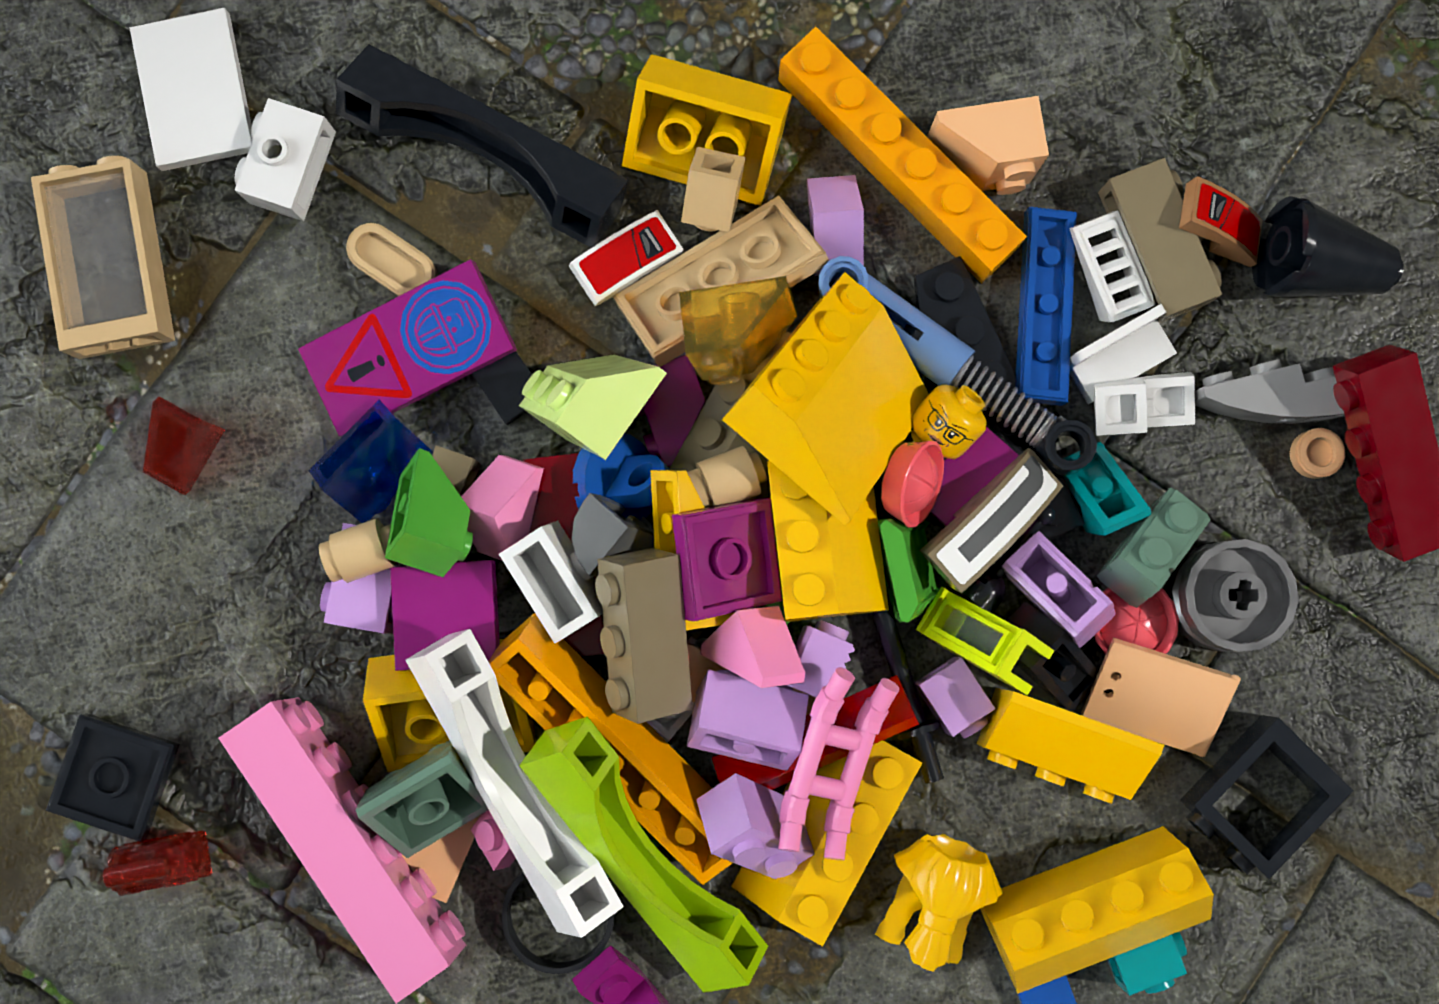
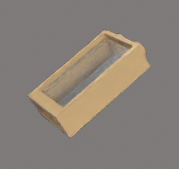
[31,156,175,359]

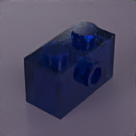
[308,399,433,523]

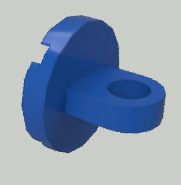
[573,434,670,519]

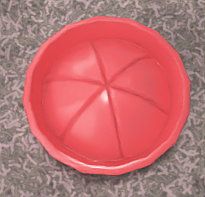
[881,441,944,528]
[1094,588,1179,654]

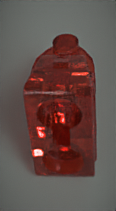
[103,831,212,896]

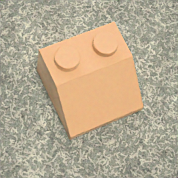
[927,96,1049,195]

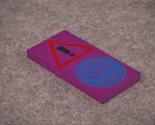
[298,259,517,438]

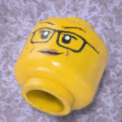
[911,384,986,459]

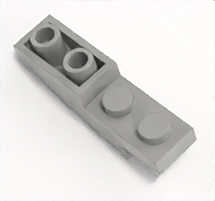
[1195,360,1345,424]

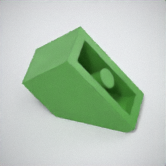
[385,448,473,577]

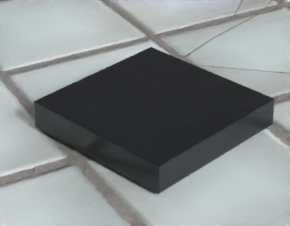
[46,713,180,842]

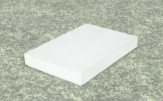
[129,7,253,171]

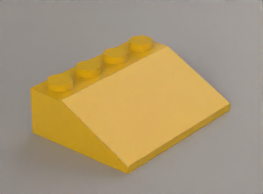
[722,272,929,525]

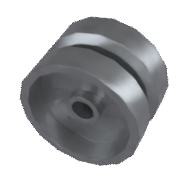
[1165,539,1299,652]

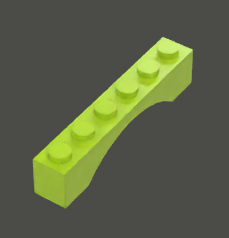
[519,716,768,993]

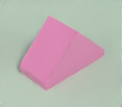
[461,455,544,561]
[700,606,805,688]

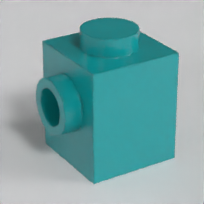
[1107,932,1187,996]

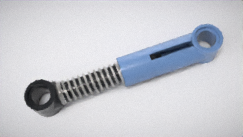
[818,256,1097,476]

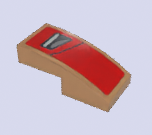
[1179,176,1263,267]

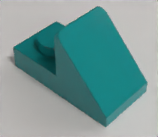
[1063,441,1151,536]

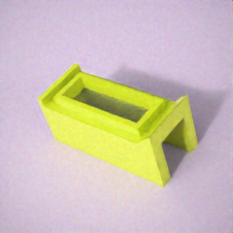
[916,587,1054,696]

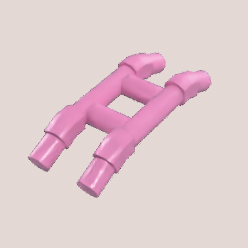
[778,667,900,861]

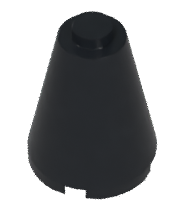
[1252,196,1404,297]

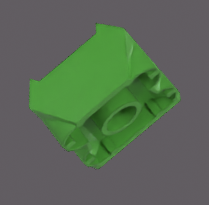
[877,516,940,623]

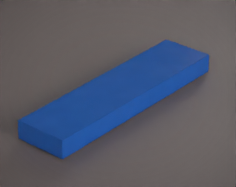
[1015,207,1077,406]

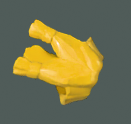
[875,834,1003,972]

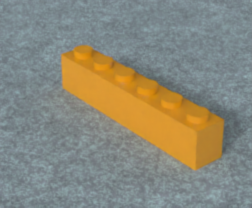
[778,27,1027,284]
[488,613,733,885]

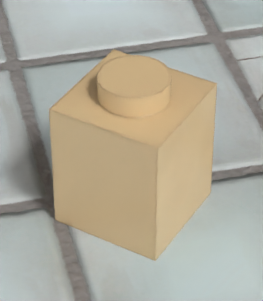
[681,147,746,232]

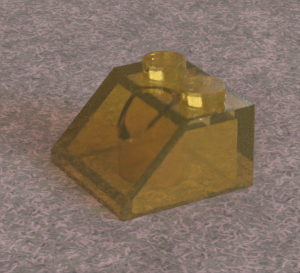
[679,276,797,385]

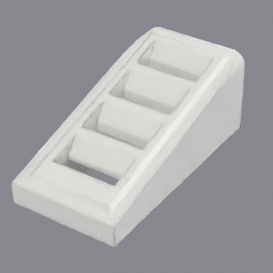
[1069,210,1156,322]

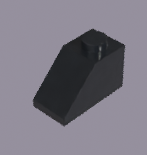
[992,601,1099,712]

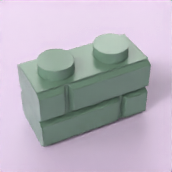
[1097,488,1211,608]

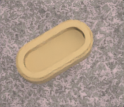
[346,223,438,296]

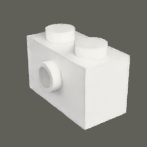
[234,98,336,221]
[499,521,602,644]

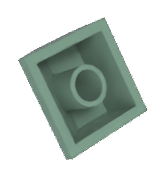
[355,740,489,858]

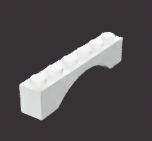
[405,629,624,938]

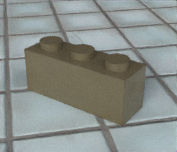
[1098,158,1222,323]
[595,548,693,724]

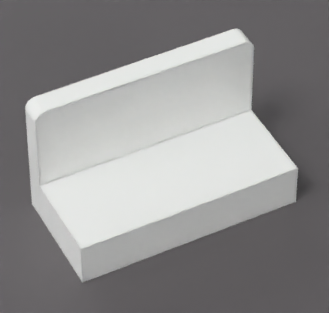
[1069,304,1177,405]

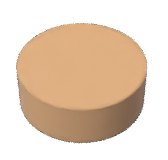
[1290,428,1345,479]

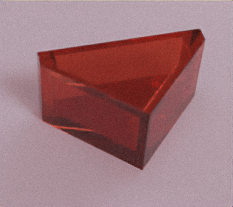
[143,396,225,495]

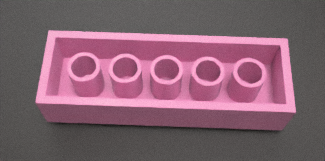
[218,697,466,1004]

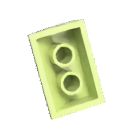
[519,355,667,460]

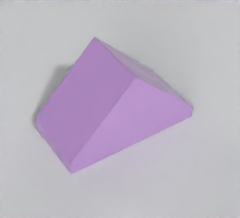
[806,175,864,276]

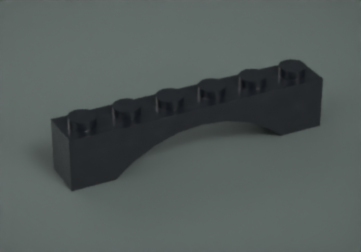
[336,44,629,248]

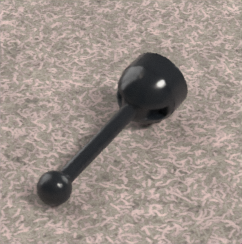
[963,505,1055,614]

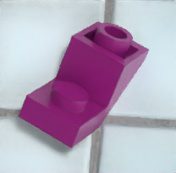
[572,945,670,1004]

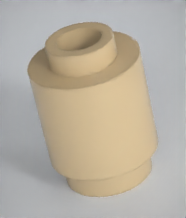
[687,446,767,508]
[319,518,396,583]

